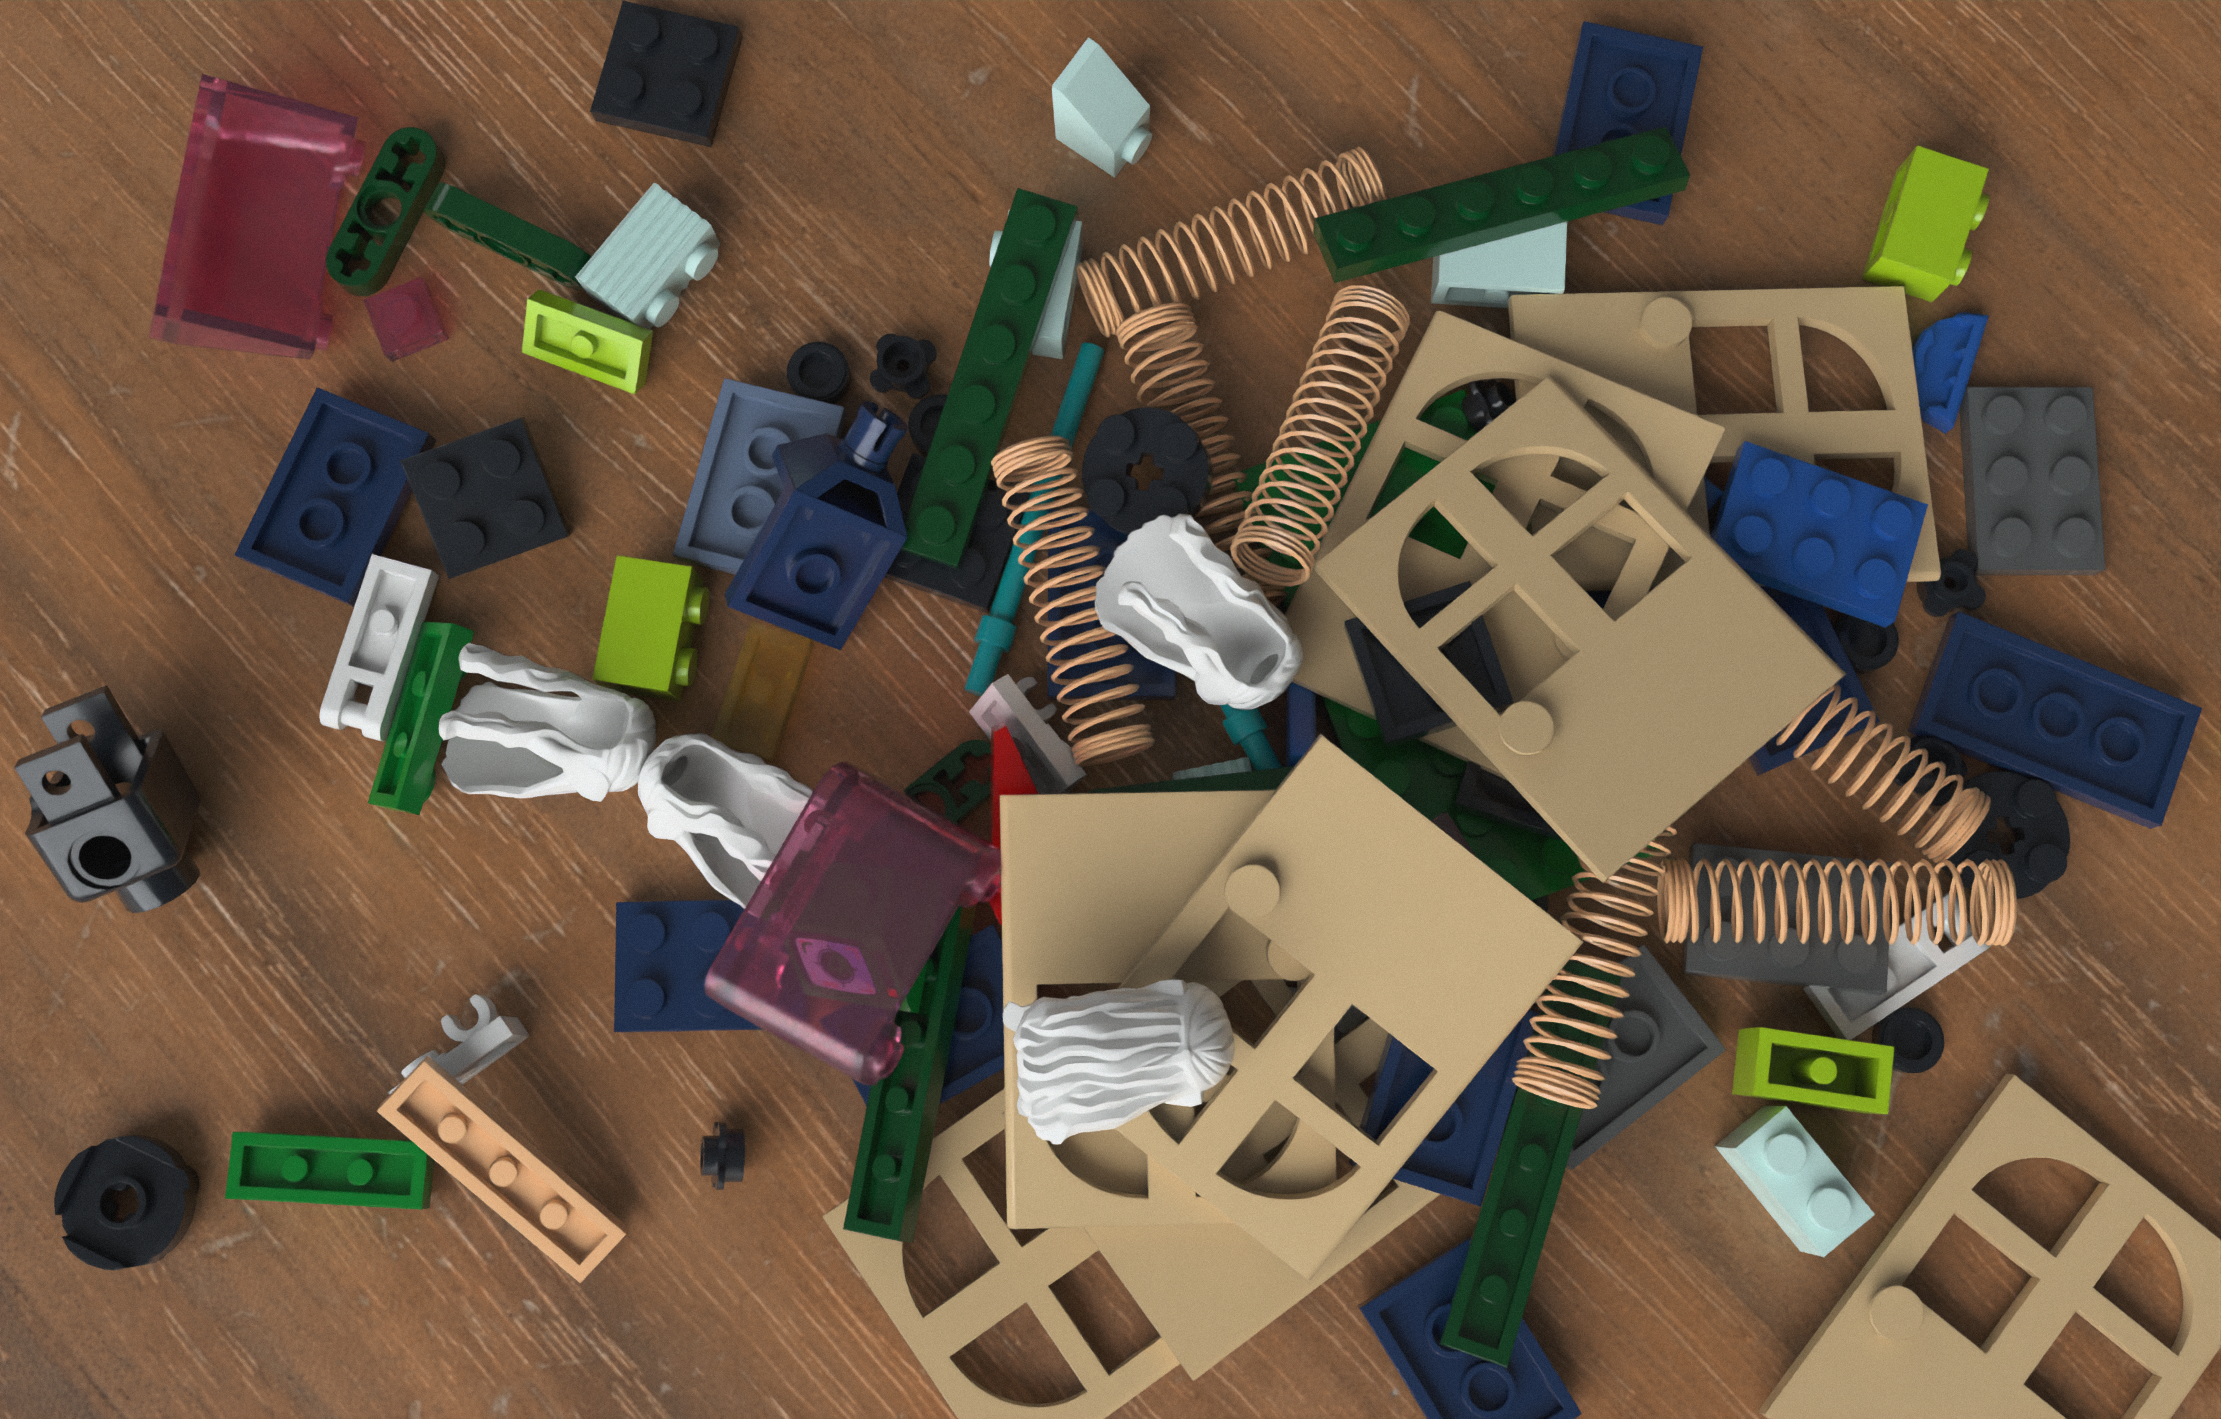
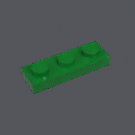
[368,622,474,815]
[225,1131,435,1210]

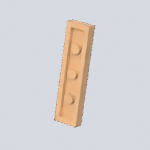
[377,1055,627,1283]

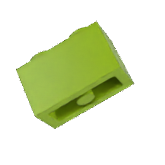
[1861,145,1990,303]
[592,555,709,702]
[1732,1027,1894,1114]

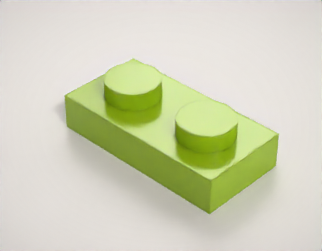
[522,289,653,394]

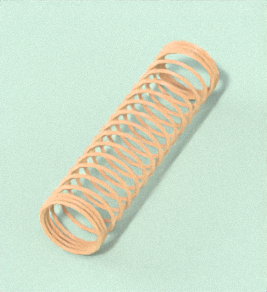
[1076,146,1388,337]
[1230,285,1410,587]
[1116,302,1287,606]
[991,436,1155,767]
[1776,684,1991,863]
[1512,825,1677,1109]
[1657,857,2017,946]

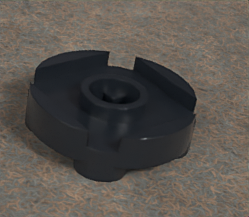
[1082,407,1213,535]
[1937,771,2070,901]
[54,1135,200,1270]

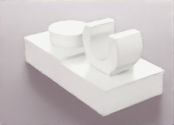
[969,674,1087,794]
[388,994,530,1094]

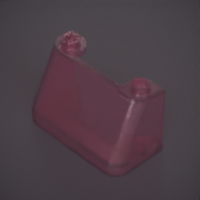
[148,74,365,360]
[704,762,1002,1086]

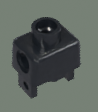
[14,685,200,913]

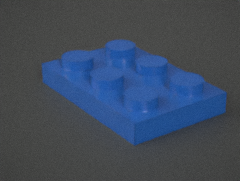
[1711,441,1928,628]

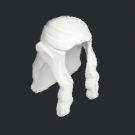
[1095,513,1303,710]
[438,643,656,802]
[638,733,842,924]
[1003,979,1235,1144]

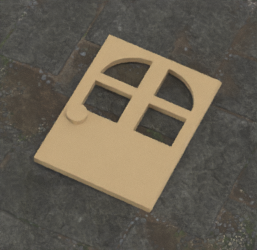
[1508,286,1941,591]
[1285,311,1726,781]
[1314,375,1846,883]
[1115,734,1583,1280]
[1000,790,1337,1229]
[1002,979,1440,1381]
[822,1064,1287,1419]
[1758,1074,2221,1419]

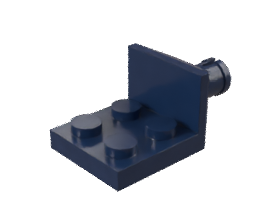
[724,401,908,651]

